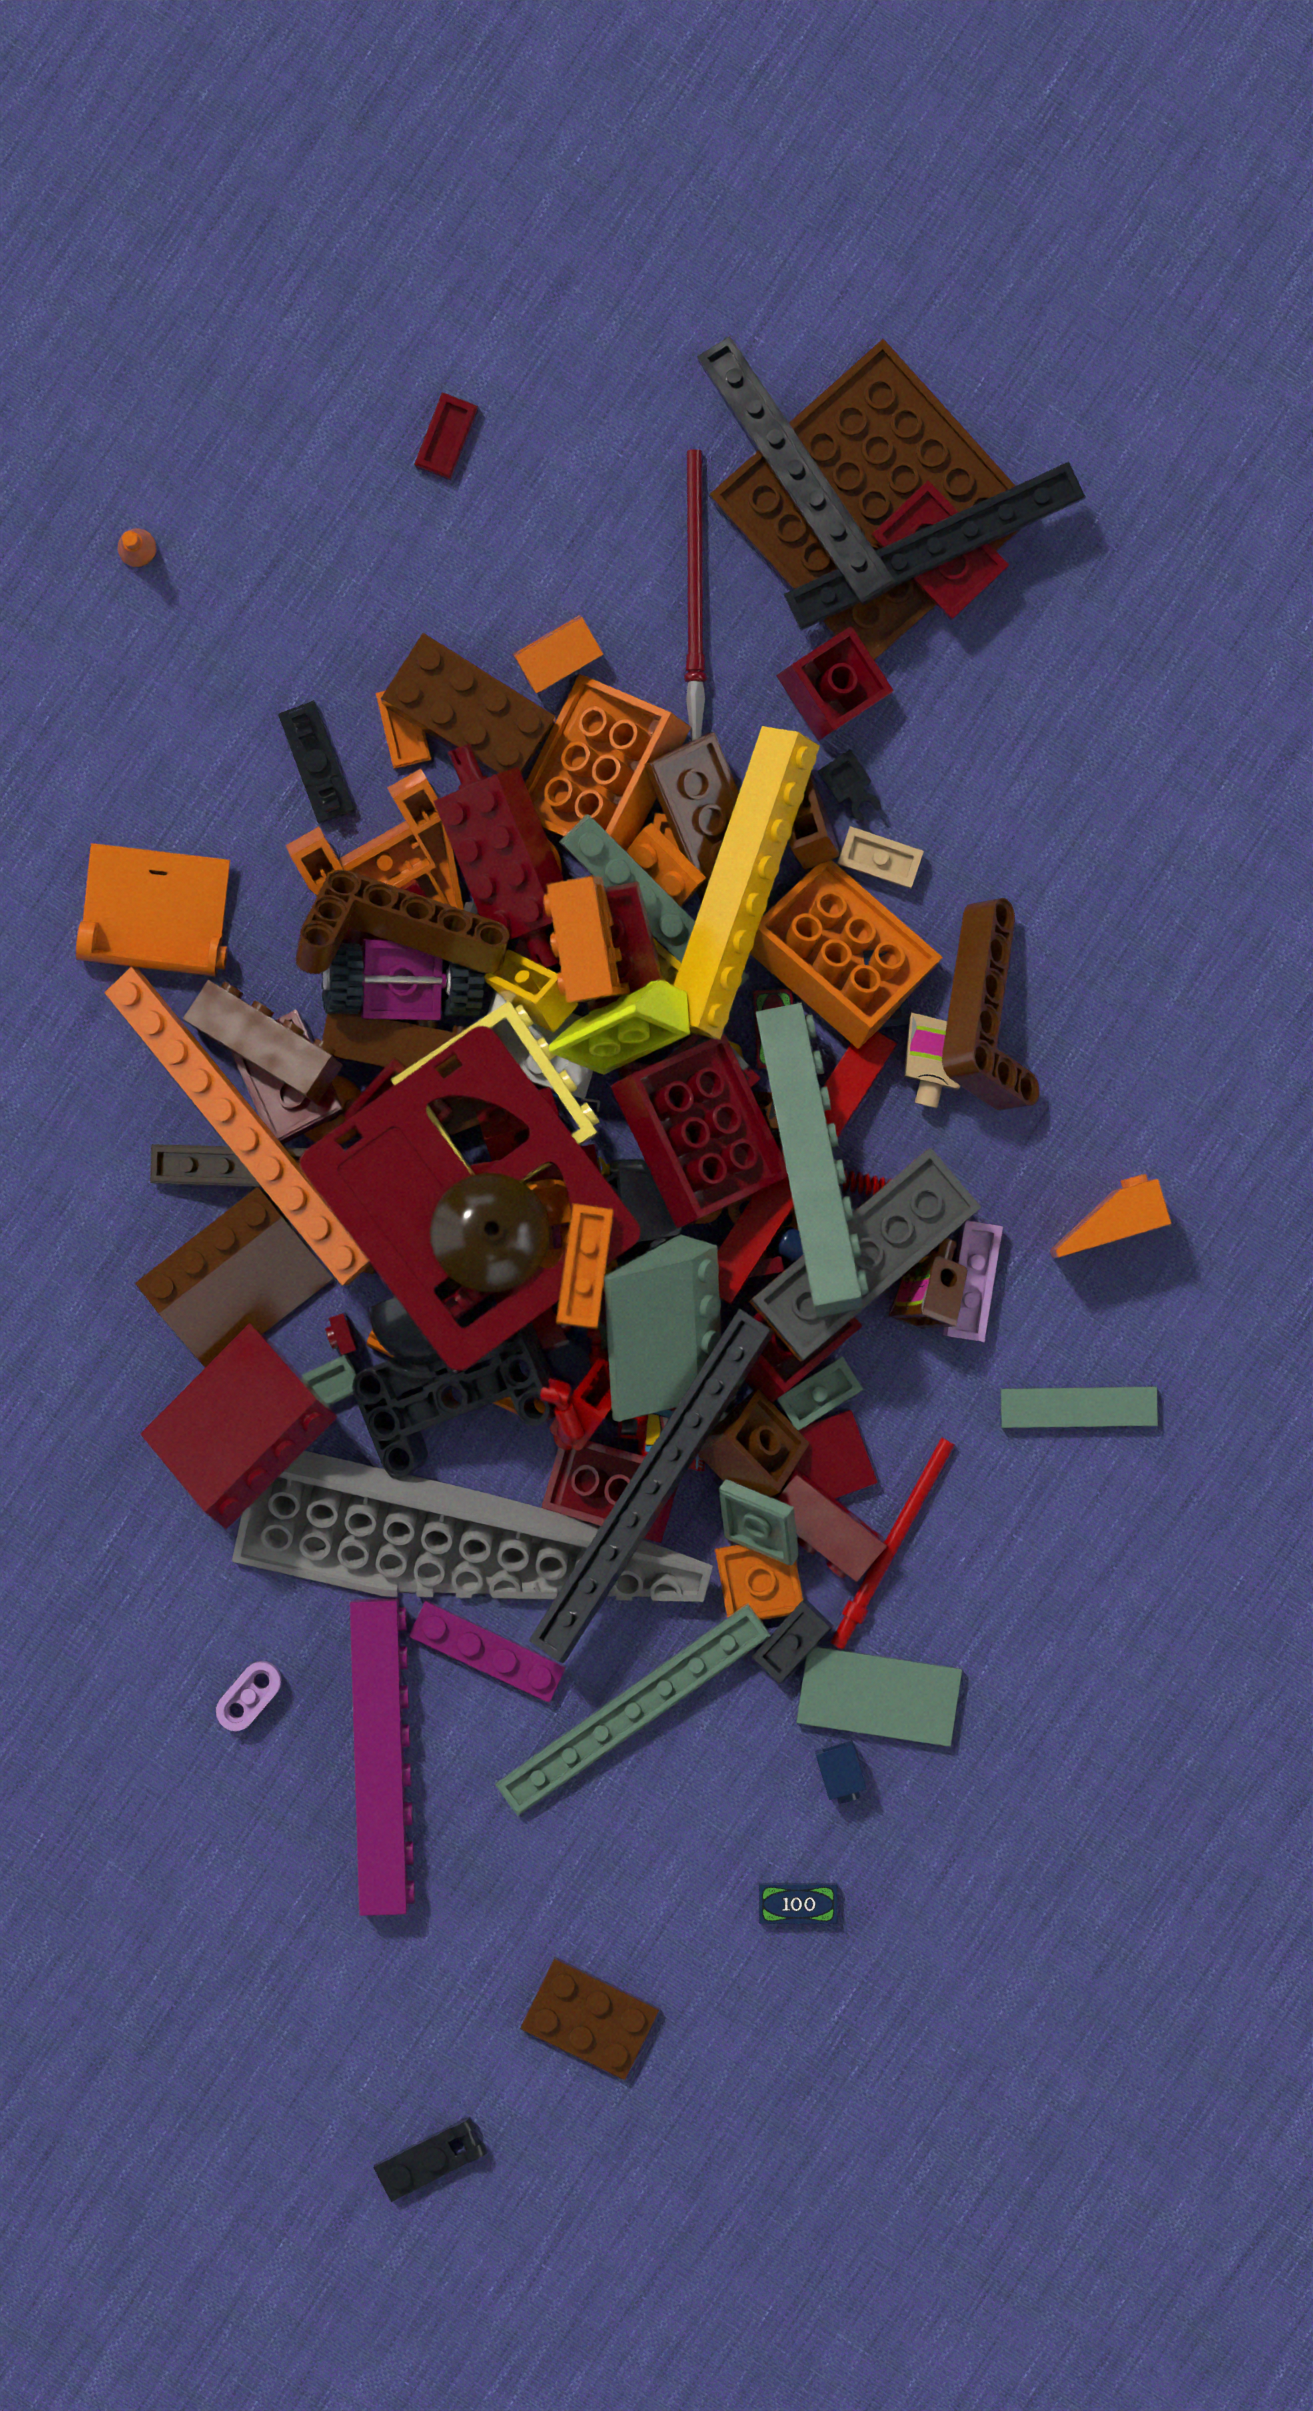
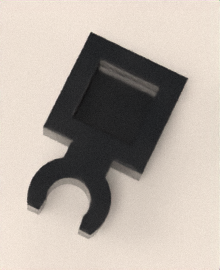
[817,749,881,823]

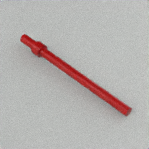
[830,1437,955,1650]

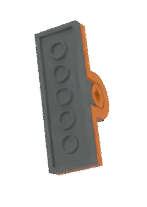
[749,1147,981,1361]

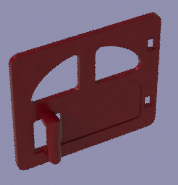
[300,1026,641,1371]

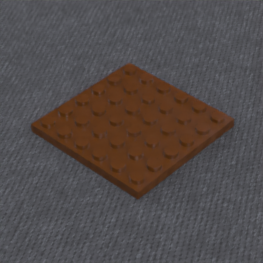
[709,339,1022,661]

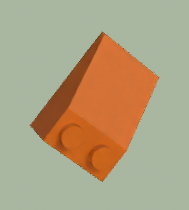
[1050,1174,1171,1258]

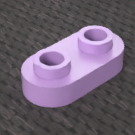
[216,1661,282,1731]

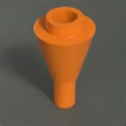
[118,528,156,567]

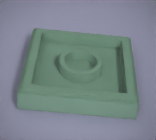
[719,1479,799,1566]

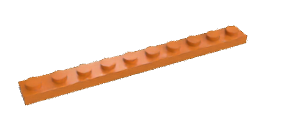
[104,967,370,1285]

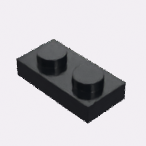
[752,1599,834,1684]

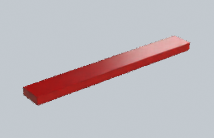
[717,1032,897,1306]

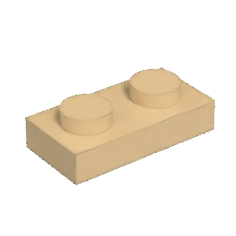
[837,826,924,889]

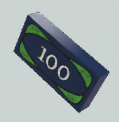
[759,1883,837,1924]

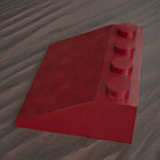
[611,1033,788,1229]

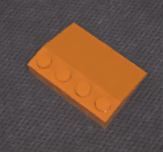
[525,674,691,851]
[750,860,943,1049]

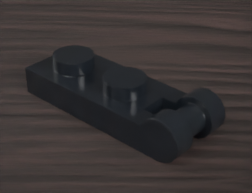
[373,2117,488,2202]

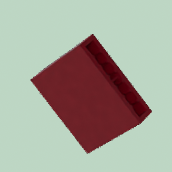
[140,1323,337,1530]

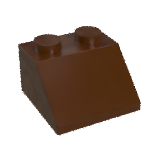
[698,1388,809,1497]

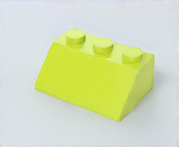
[549,980,690,1075]

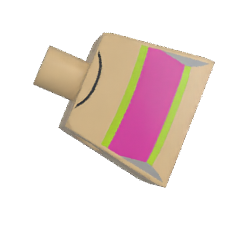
[904,1013,960,1108]

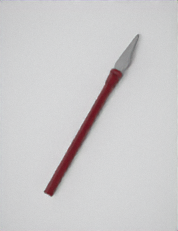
[684,449,707,741]

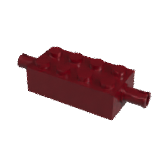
[433,743,564,968]

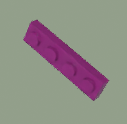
[409,1600,566,1703]

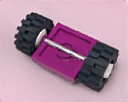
[321,939,484,1020]

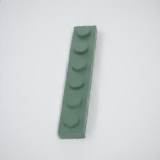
[560,814,749,988]

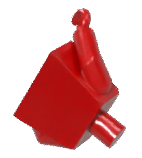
[540,1327,612,1451]

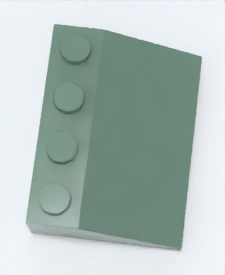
[604,1235,722,1421]

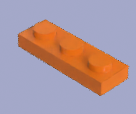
[556,1204,613,1329]

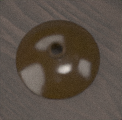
[430,1173,550,1293]

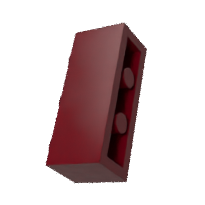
[770,1467,887,1582]

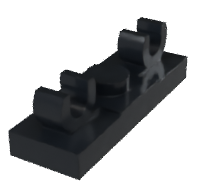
[278,700,355,824]

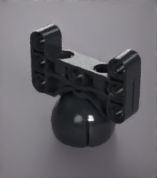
[352,1277,556,1477]

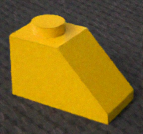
[484,949,579,1033]

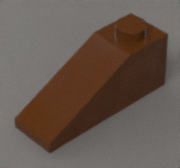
[789,771,840,870]

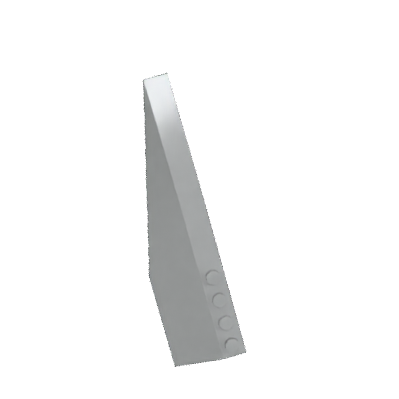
[232,1451,713,1602]

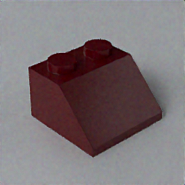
[776,626,894,741]

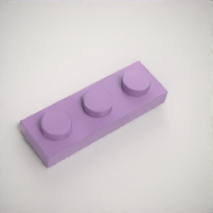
[943,1220,1003,1342]

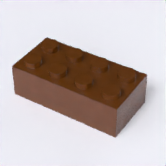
[381,633,555,775]

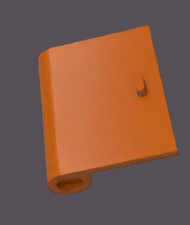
[76,843,231,977]

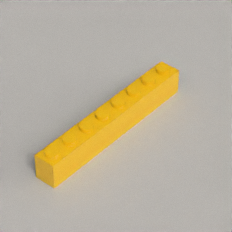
[674,726,820,1040]

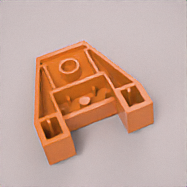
[286,769,464,910]

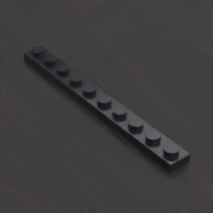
[529,1309,775,1663]

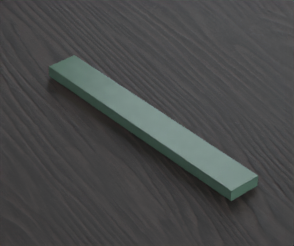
[495,1603,771,1816]

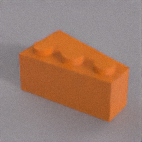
[544,876,631,1002]

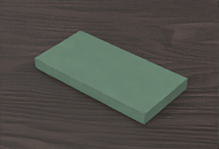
[796,1646,962,1747]

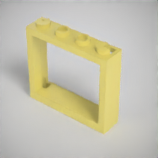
[391,1001,600,1183]

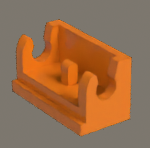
[512,615,604,694]

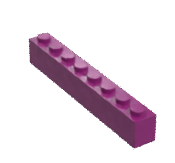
[350,1598,415,1916]

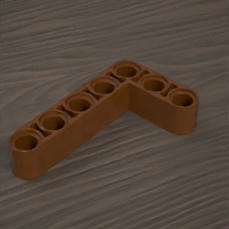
[295,870,510,974]
[942,898,1040,1110]

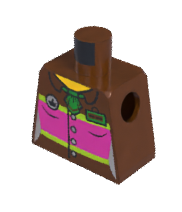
[889,1238,968,1329]

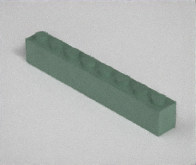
[756,1003,869,1317]

